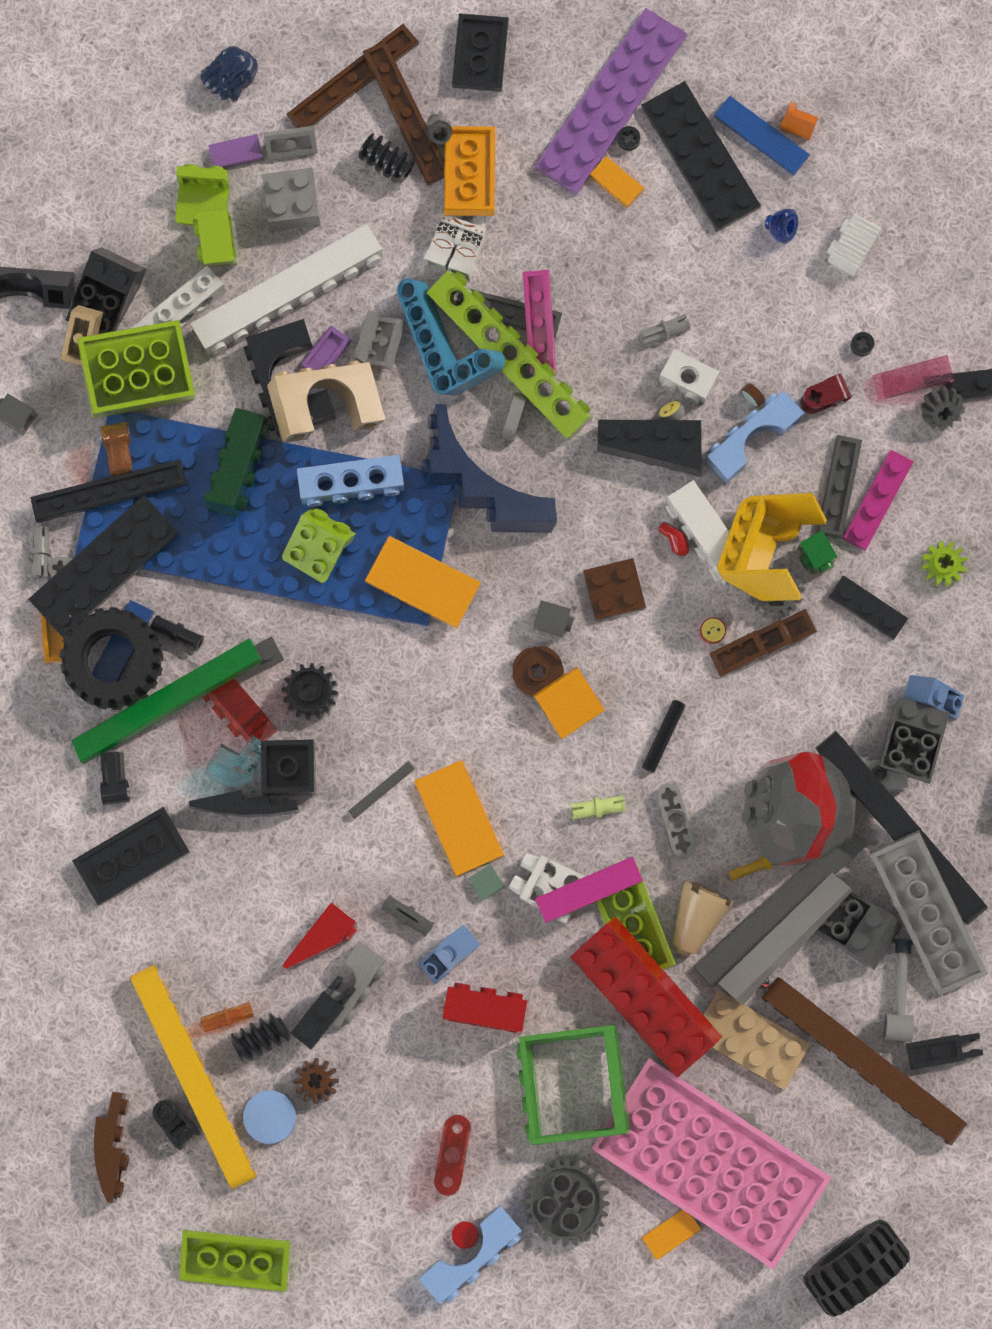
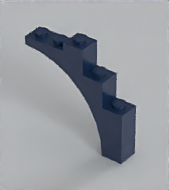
[422,404,557,533]

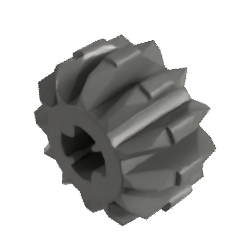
[920,385,965,431]

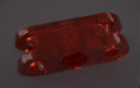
[434,1115,471,1196]

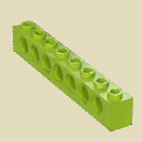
[426,270,593,439]

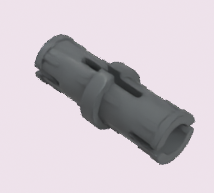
[381,895,434,937]

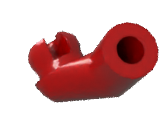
[658,522,690,556]

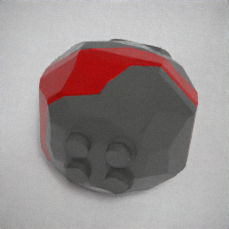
[742,752,856,865]

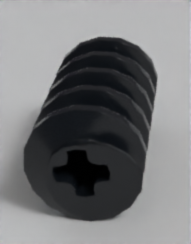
[358,133,416,183]
[230,1013,291,1063]

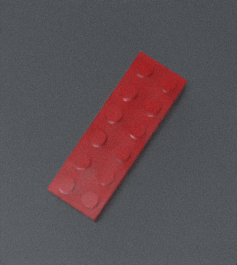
[570,916,723,1078]

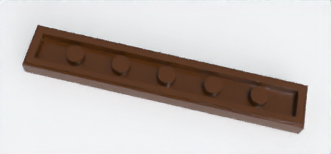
[286,24,419,128]
[363,41,445,186]

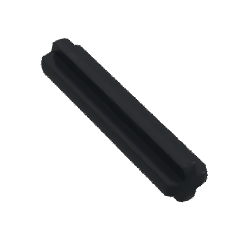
[642,700,685,773]

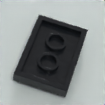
[452,13,509,92]

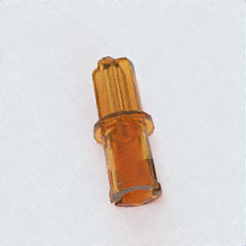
[200,1001,255,1032]

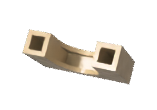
[267,361,385,443]

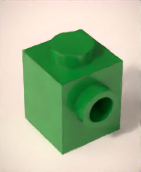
[797,530,838,574]

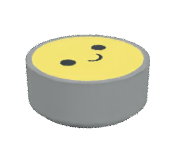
[658,400,685,420]

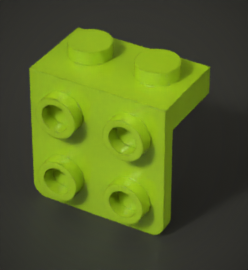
[175,164,231,226]
[282,508,356,583]

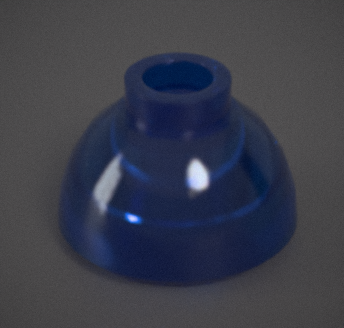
[765,208,798,244]

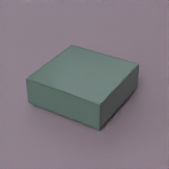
[469,864,505,901]

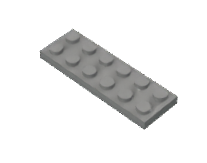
[870,830,988,995]

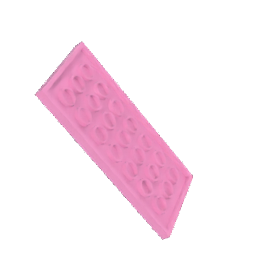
[591,1058,832,1270]

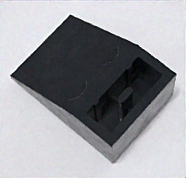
[66,247,147,334]

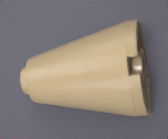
[672,880,733,957]

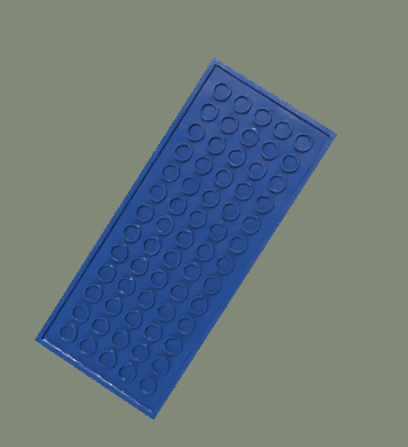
[75,412,455,627]

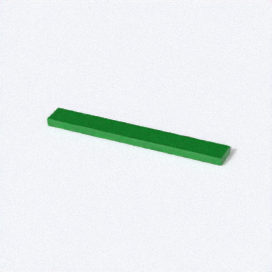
[71,638,263,764]

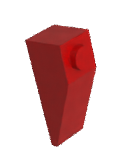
[282,903,358,970]

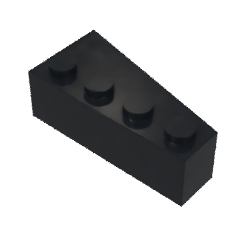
[597,419,702,477]

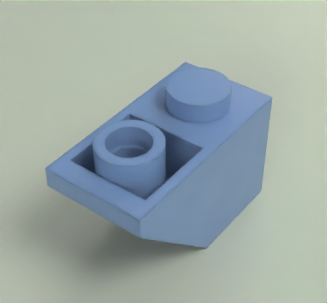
[903,675,964,720]
[419,925,481,984]

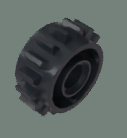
[281,663,339,721]

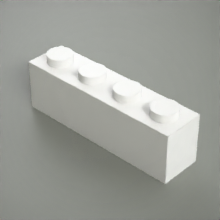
[666,480,729,586]

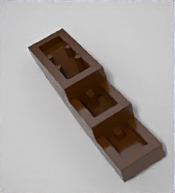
[709,609,818,677]

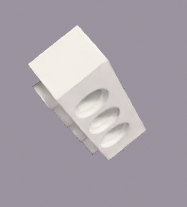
[132,266,226,330]

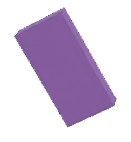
[208,134,263,169]
[300,325,351,370]

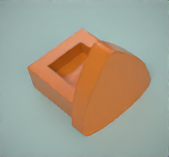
[781,101,818,141]

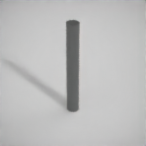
[348,761,415,819]

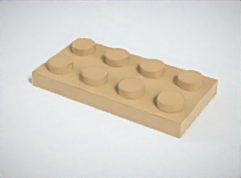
[704,990,811,1090]

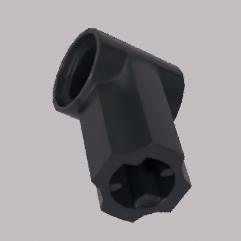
[100,752,130,805]

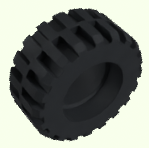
[59,607,163,710]
[803,1219,910,1317]

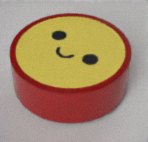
[700,617,726,644]

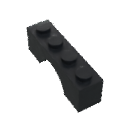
[0,267,75,309]

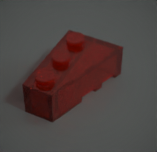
[202,678,278,750]

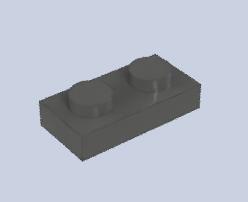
[235,636,284,684]

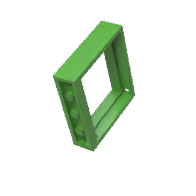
[516,1025,630,1145]

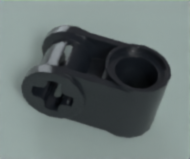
[152,1100,201,1150]

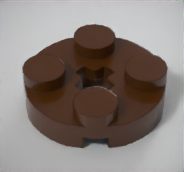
[512,646,564,698]

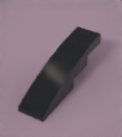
[189,790,300,817]

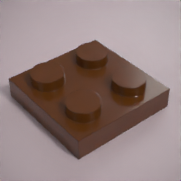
[583,558,646,621]

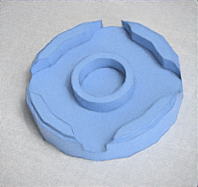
[243,1091,296,1144]

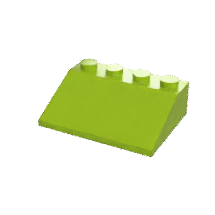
[77,320,195,419]

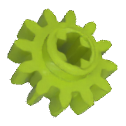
[921,540,968,587]

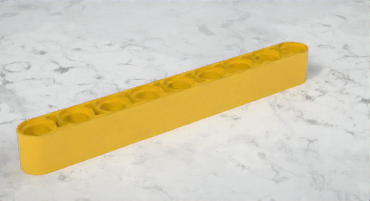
[130,964,257,1190]

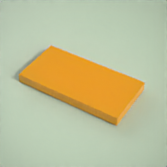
[444,126,495,216]
[365,536,481,629]
[414,760,504,877]

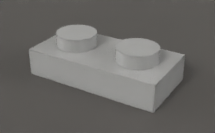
[264,126,318,160]

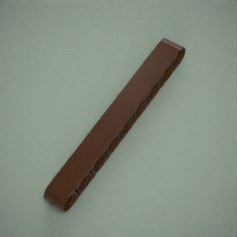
[761,977,968,1146]

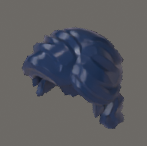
[200,46,258,101]

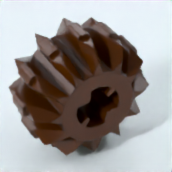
[293,1058,339,1104]

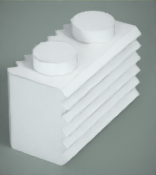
[827,214,881,277]

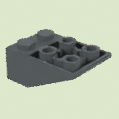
[879,696,950,784]
[815,892,902,970]

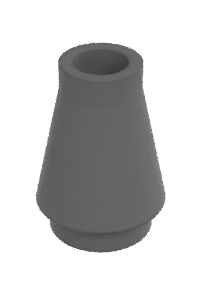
[427,114,452,144]

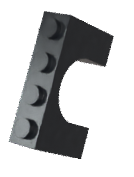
[243,319,336,437]

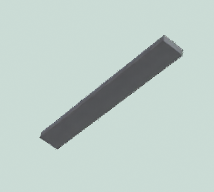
[694,832,866,988]

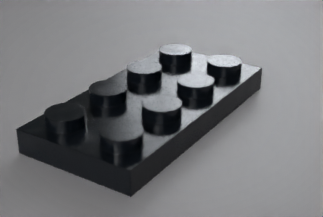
[72,807,191,906]

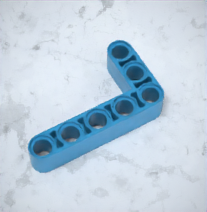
[397,278,505,396]

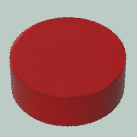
[452,1221,479,1249]

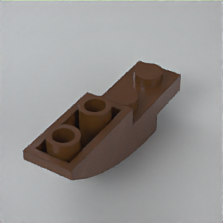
[94,1092,129,1203]

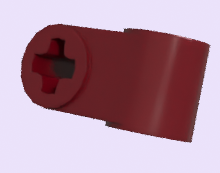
[800,374,852,414]

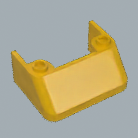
[717,493,827,601]

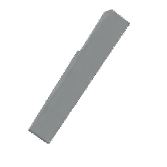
[718,872,852,1005]

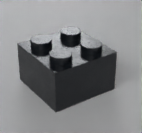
[261,739,316,796]

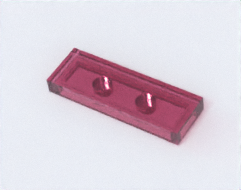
[872,355,954,401]

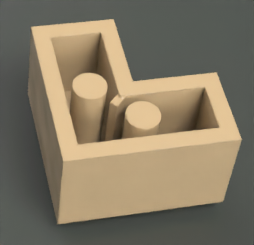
[61,305,103,366]

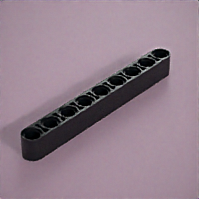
[815,731,988,925]

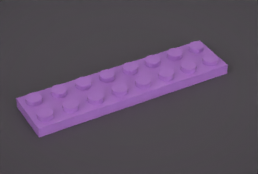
[535,8,687,195]

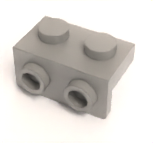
[354,311,405,370]

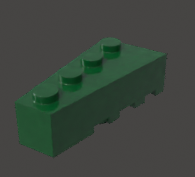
[204,408,270,519]

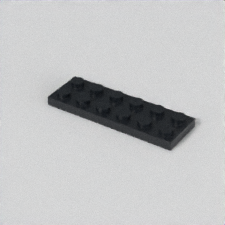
[641,81,761,232]
[28,495,179,638]

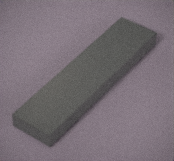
[459,289,562,338]
[817,435,862,539]

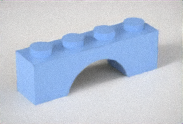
[706,391,804,484]
[419,1205,522,1304]

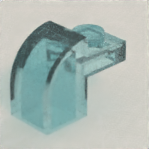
[204,736,261,787]

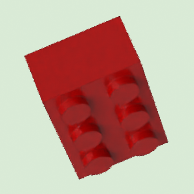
[442,982,527,1034]

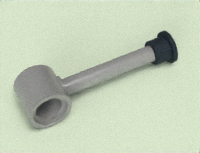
[883,939,914,1042]

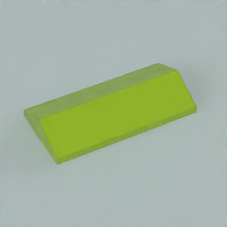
[596,866,676,970]
[179,1230,290,1292]

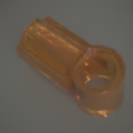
[101,422,133,475]

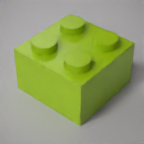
[193,209,238,268]

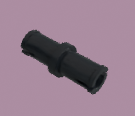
[151,615,204,651]

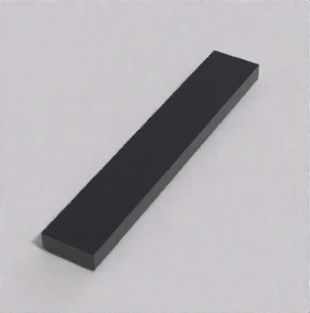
[30,459,187,523]

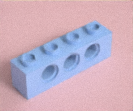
[297,455,405,507]

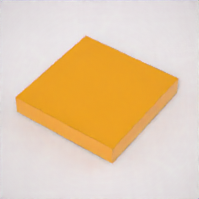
[533,667,605,739]

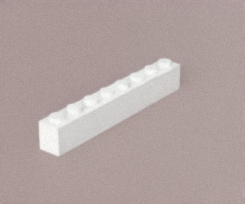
[190,224,383,355]

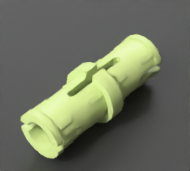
[571,795,625,820]

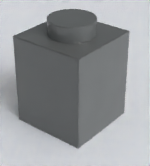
[0,393,37,436]
[533,600,574,637]

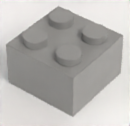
[262,168,321,231]

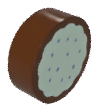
[740,383,765,408]

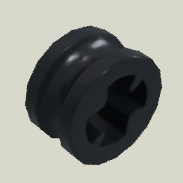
[618,126,640,151]
[850,332,875,357]

